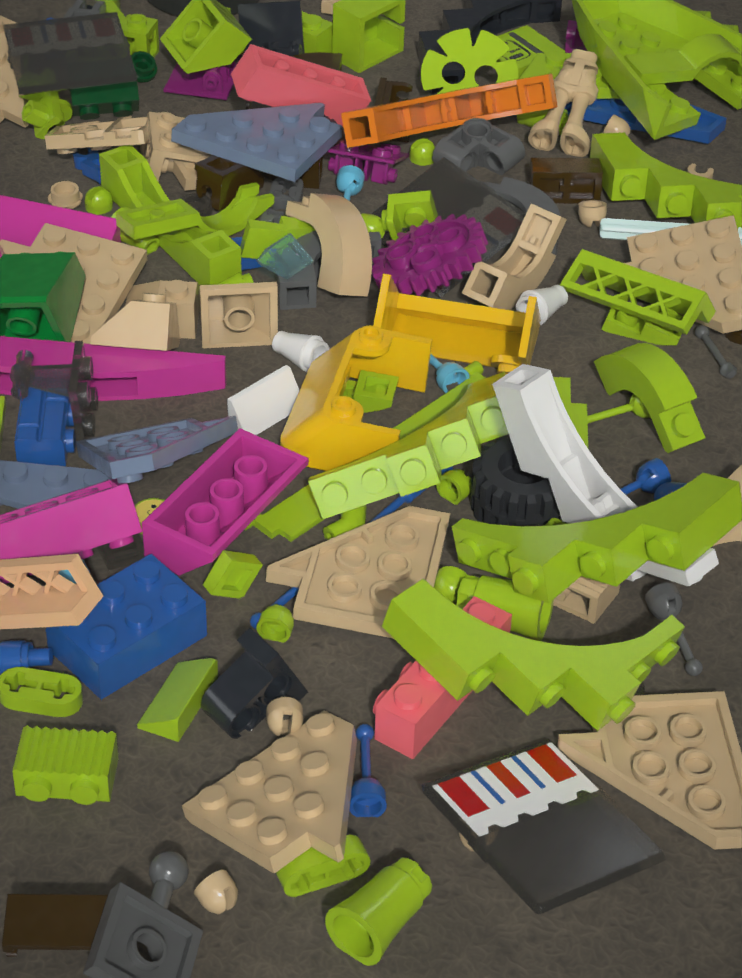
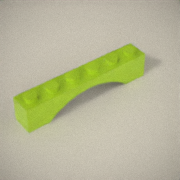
[99,145,242,285]

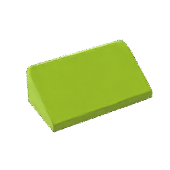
[137,658,218,742]

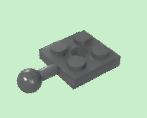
[83,851,203,978]

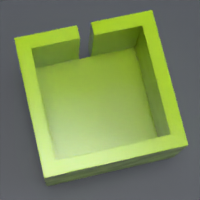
[332,0,406,73]

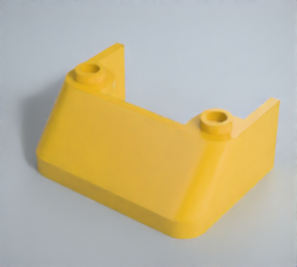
[373,274,541,375]
[280,325,432,471]

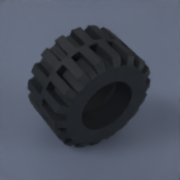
[470,436,567,527]

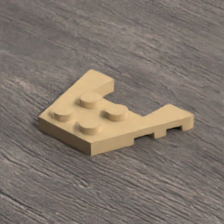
[45,112,160,154]

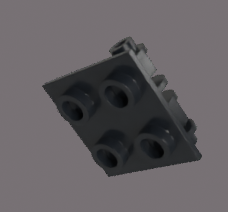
[237,0,305,61]

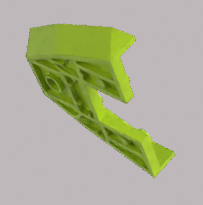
[572,0,742,140]

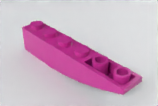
[0,336,227,401]

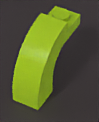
[594,343,705,453]

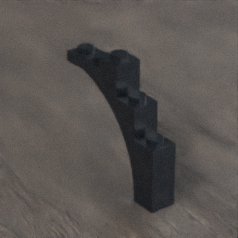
[418,0,562,95]

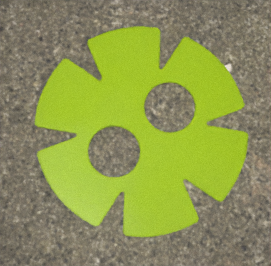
[421,28,519,94]

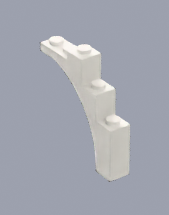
[492,364,719,586]

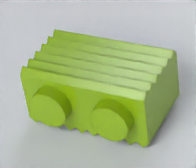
[12,725,118,805]

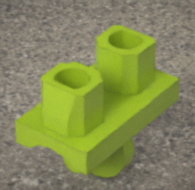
[17,73,73,139]

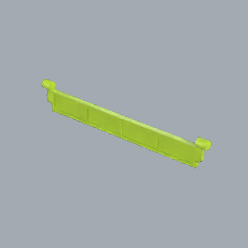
[244,361,486,542]

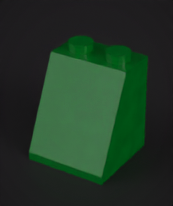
[0,251,86,342]

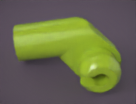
[323,505,367,540]

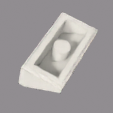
[228,365,299,435]

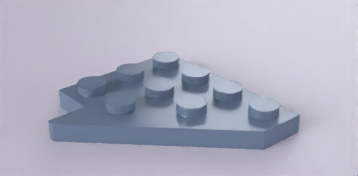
[171,103,343,182]
[76,416,238,483]

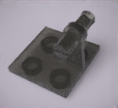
[10,340,98,441]

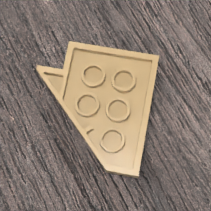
[557,691,742,850]

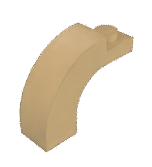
[285,193,372,297]
[462,204,566,310]

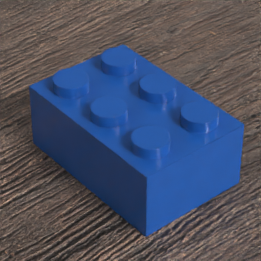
[45,554,207,700]

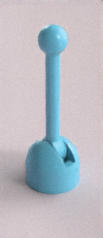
[336,165,365,201]
[430,354,470,393]

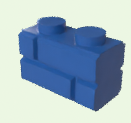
[14,387,79,466]

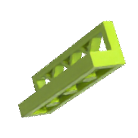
[560,249,716,335]

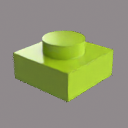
[202,550,263,599]

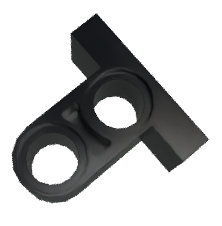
[201,628,308,739]

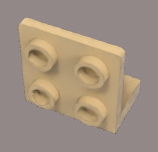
[140,112,212,182]

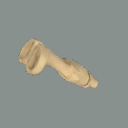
[528,49,599,157]

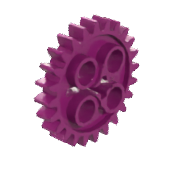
[372,214,488,296]

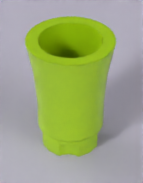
[456,575,554,641]
[325,857,432,966]

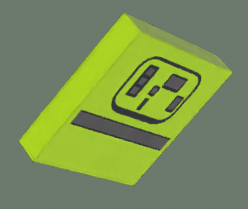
[496,25,565,79]

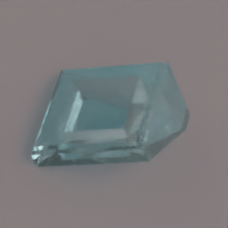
[257,233,314,280]

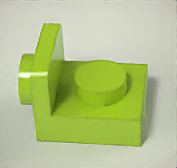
[118,14,159,58]
[382,190,438,240]

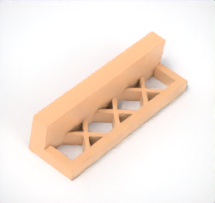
[0,554,103,630]

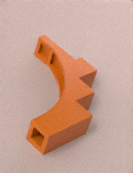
[341,73,558,148]

